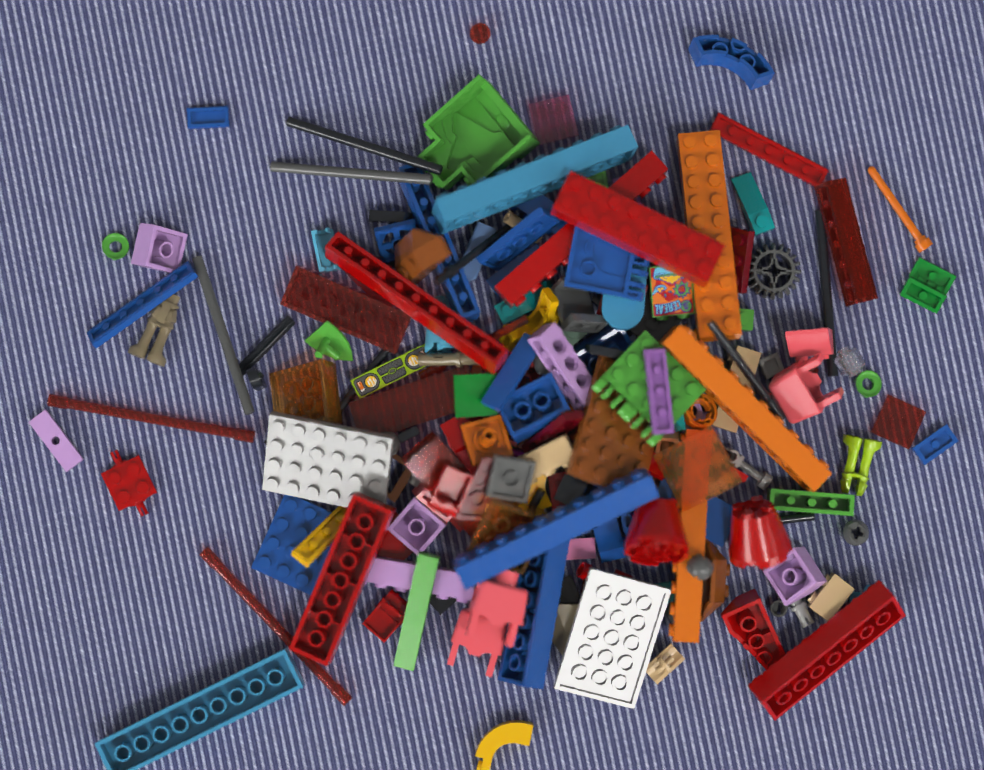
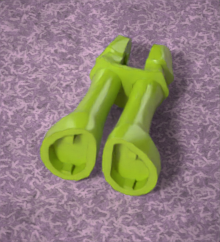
[840,434,882,496]

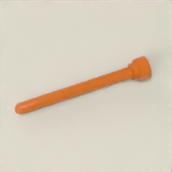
[867,166,933,253]

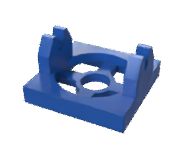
[374,219,417,264]

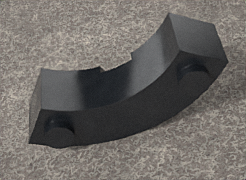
[553,474,593,505]

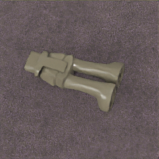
[127,294,180,367]

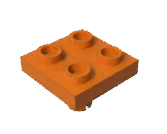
[460,414,513,467]

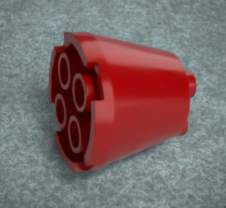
[728,495,792,569]
[624,498,689,566]

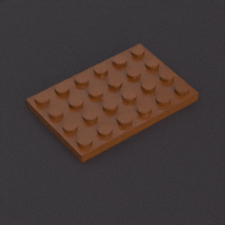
[566,355,655,488]

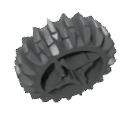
[748,243,801,300]

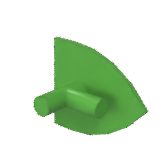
[305,320,353,361]

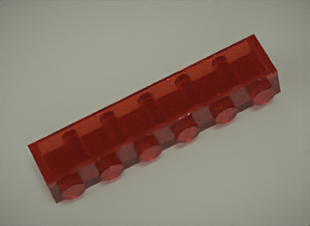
[814,177,878,307]

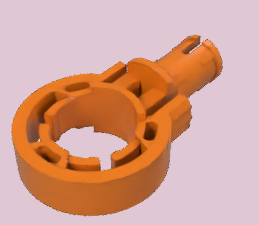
[684,393,717,430]

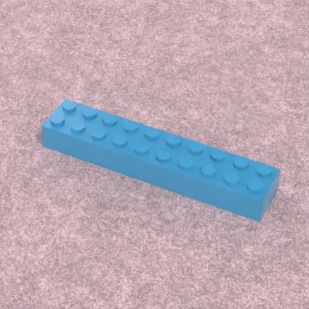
[432,125,638,235]
[94,647,306,770]

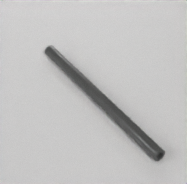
[270,161,433,185]
[192,256,255,415]

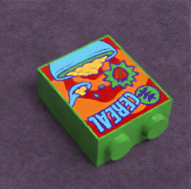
[647,265,695,321]

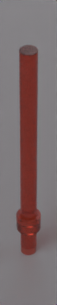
[418,315,530,380]

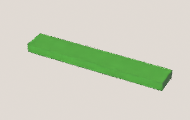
[393,551,440,671]

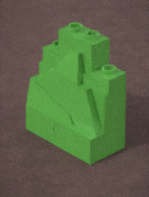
[417,74,540,190]

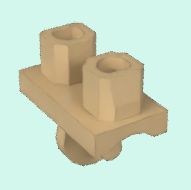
[646,643,685,684]

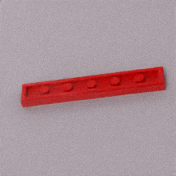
[709,113,829,189]

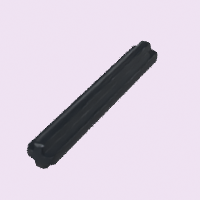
[239,316,295,376]

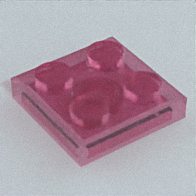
[528,94,579,146]

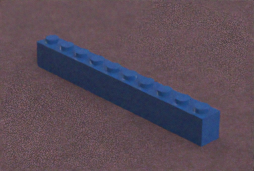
[452,468,660,590]

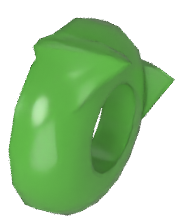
[102,233,129,261]
[854,370,882,398]

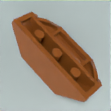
[395,228,451,285]
[700,539,730,622]

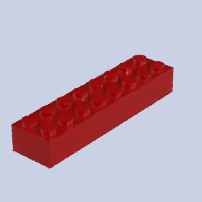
[551,171,725,288]
[289,492,396,666]
[747,580,906,721]

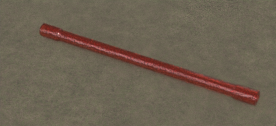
[47,394,255,443]
[199,547,353,706]

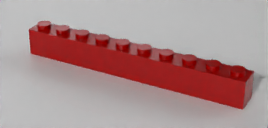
[494,150,668,309]
[325,231,508,375]

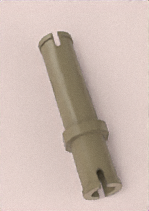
[418,351,480,367]

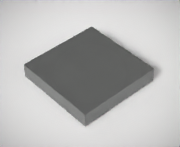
[485,454,536,503]

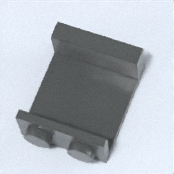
[551,276,608,333]

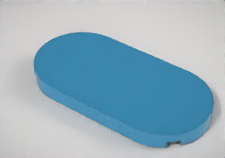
[601,265,647,331]

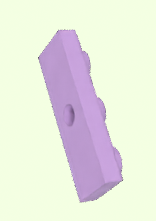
[29,409,84,472]

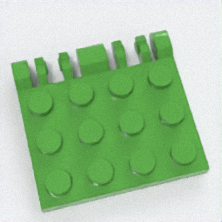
[591,330,706,447]

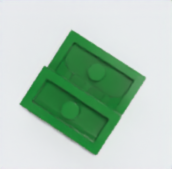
[899,256,957,314]

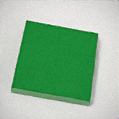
[453,373,498,418]

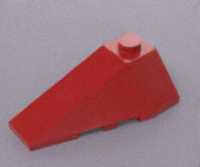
[721,588,785,670]

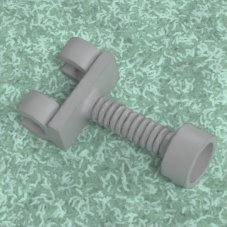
[721,447,773,490]

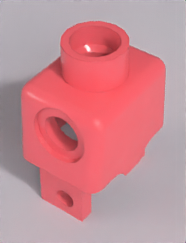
[763,353,844,424]
[465,570,528,648]
[447,608,507,677]

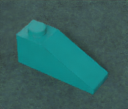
[731,172,775,237]
[494,280,553,325]

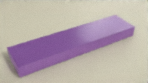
[643,348,675,435]

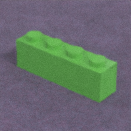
[767,488,855,516]

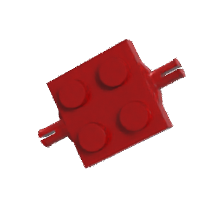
[101,450,158,517]

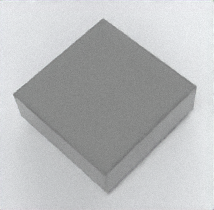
[758,353,784,380]

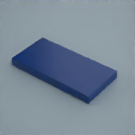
[476,206,561,271]
[657,472,732,547]

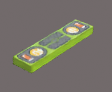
[350,344,429,400]

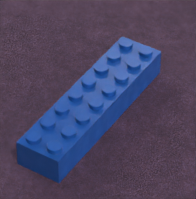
[498,515,570,689]

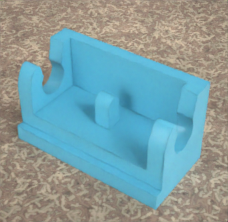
[311,228,341,274]

